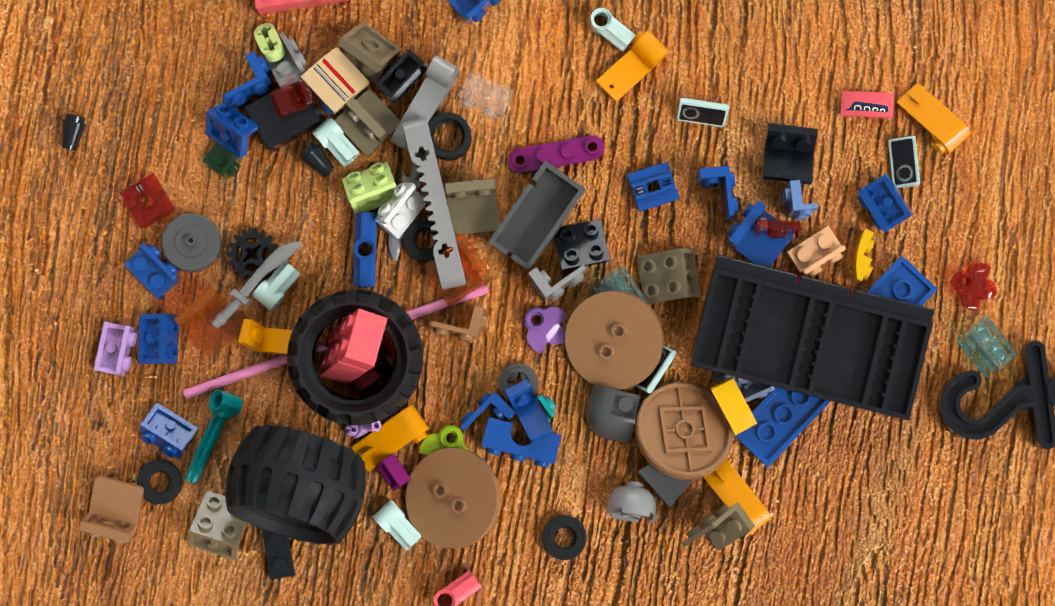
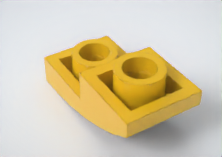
[852,229,875,284]
[710,377,757,435]

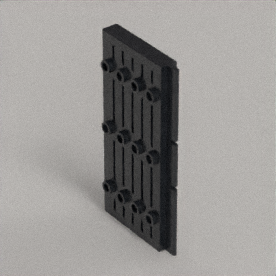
[689,254,934,421]

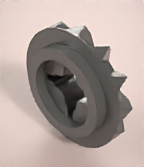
[499,363,538,401]

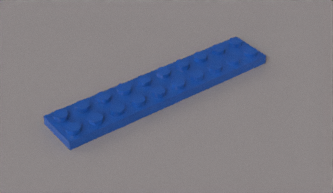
[733,255,938,468]

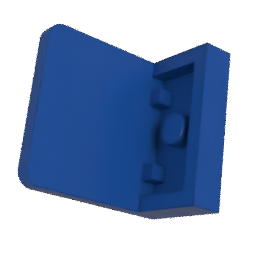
[222,51,274,109]
[726,201,793,267]

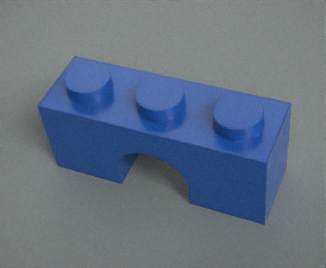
[482,417,561,468]

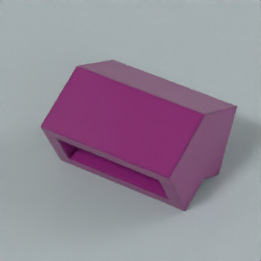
[376,454,411,491]

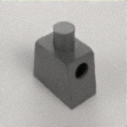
[637,463,693,507]

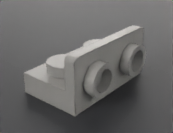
[264,32,307,90]

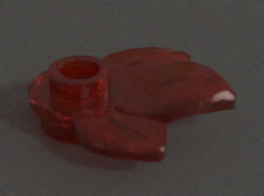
[951,263,997,311]

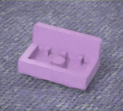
[94,322,137,376]

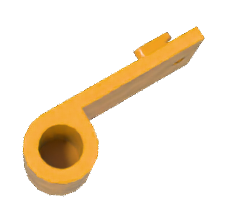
[596,31,669,103]
[897,82,971,154]
[351,404,429,472]
[703,458,772,536]

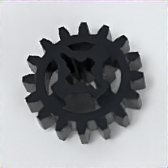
[226,228,279,281]

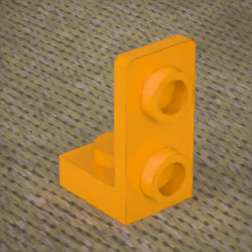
[238,319,293,355]

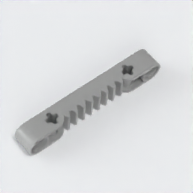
[402,116,466,290]

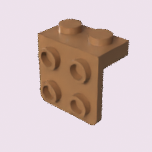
[429,306,489,343]
[79,476,144,543]

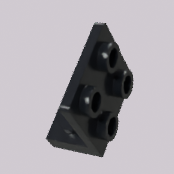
[763,123,818,185]

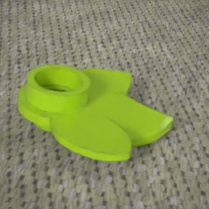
[419,426,468,455]

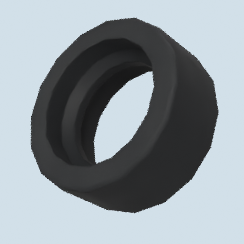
[428,112,472,161]

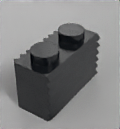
[376,49,427,105]

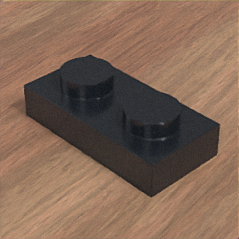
[262,530,296,580]

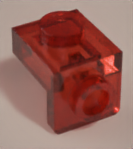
[270,80,312,118]

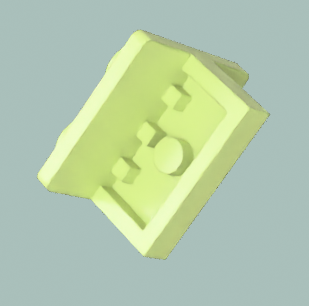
[342,162,397,215]

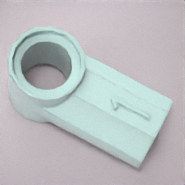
[589,8,636,52]
[311,117,360,167]
[252,261,301,312]
[372,499,421,551]

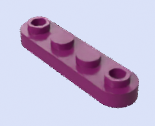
[508,135,604,174]

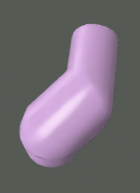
[345,421,381,438]

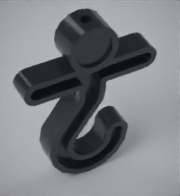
[937,340,1055,449]

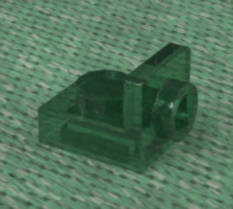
[202,143,241,180]

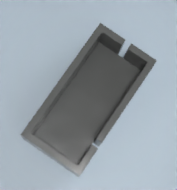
[488,161,586,272]

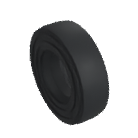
[403,218,446,262]
[137,460,182,504]
[542,515,587,560]

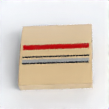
[300,47,370,114]

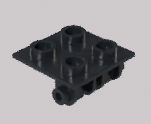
[554,219,611,272]
[349,343,397,396]

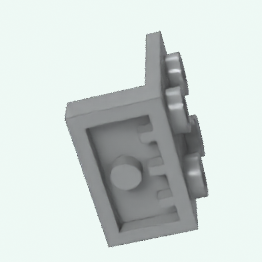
[528,264,587,302]

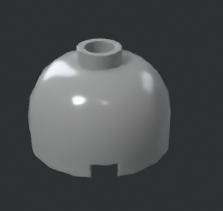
[606,481,656,523]

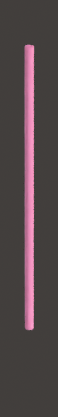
[183,284,489,399]

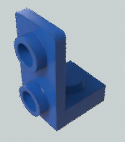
[505,379,553,441]
[460,392,516,431]

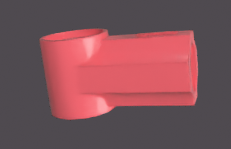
[434,570,482,606]

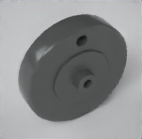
[161,213,222,273]

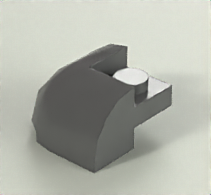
[586,385,640,445]

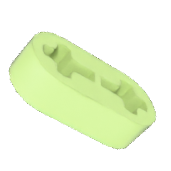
[254,23,286,62]

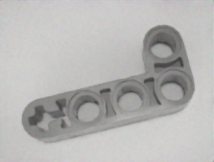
[390,55,459,152]

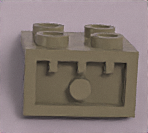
[445,178,499,236]
[637,248,700,305]
[188,491,247,560]
[681,502,756,551]

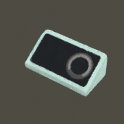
[677,98,729,127]
[888,136,920,188]
[635,346,677,395]

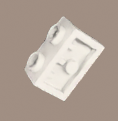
[374,182,426,239]

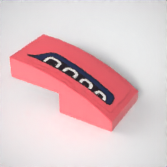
[841,91,895,119]

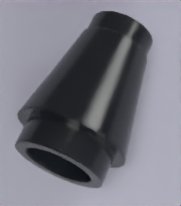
[61,113,87,151]
[299,141,335,178]

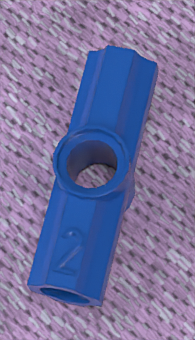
[353,212,377,288]

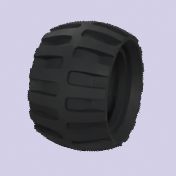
[287,289,423,425]
[225,425,366,545]

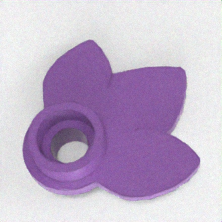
[524,307,568,353]

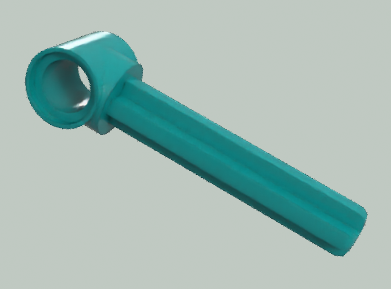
[185,390,242,484]

